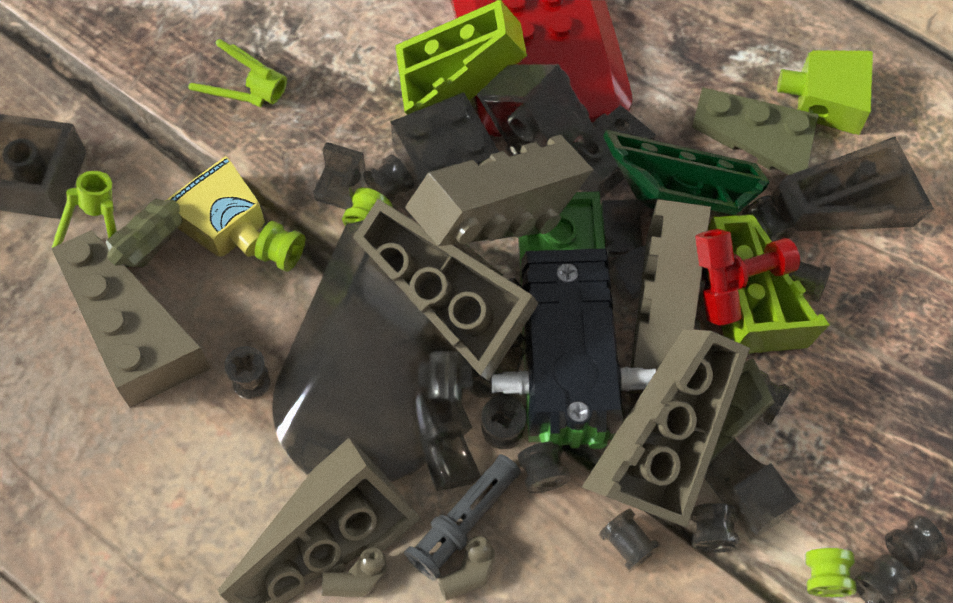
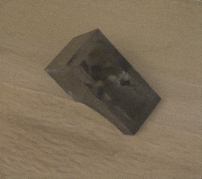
[704,439,800,541]

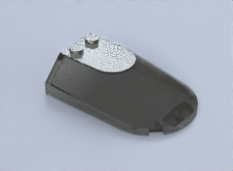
[272,220,503,482]

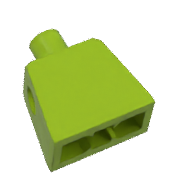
[777,50,873,135]

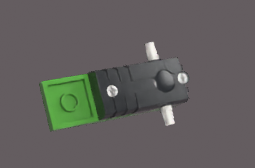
[491,191,656,450]

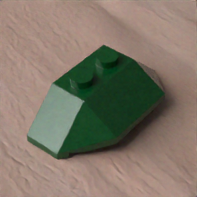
[603,130,769,217]

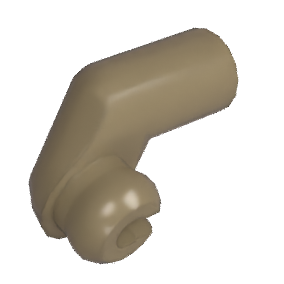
[438,536,495,601]
[322,548,387,597]

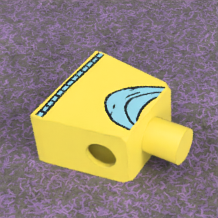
[165,156,265,257]

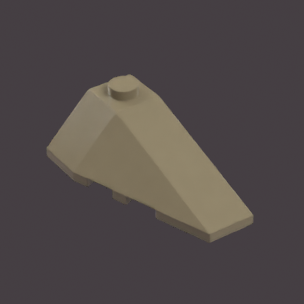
[218,438,421,603]

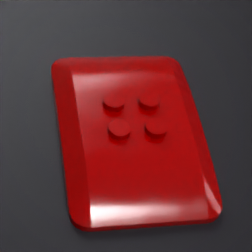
[451,0,633,137]

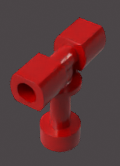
[695,229,800,325]

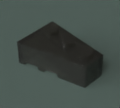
[771,137,934,232]

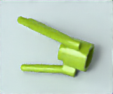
[188,39,287,108]
[52,171,117,248]

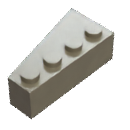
[405,135,594,247]
[353,199,538,381]
[627,199,711,395]
[51,230,211,408]
[582,329,750,527]

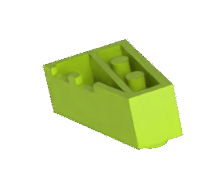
[395,0,527,132]
[704,214,830,354]

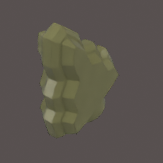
[106,198,183,268]

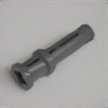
[404,454,521,581]

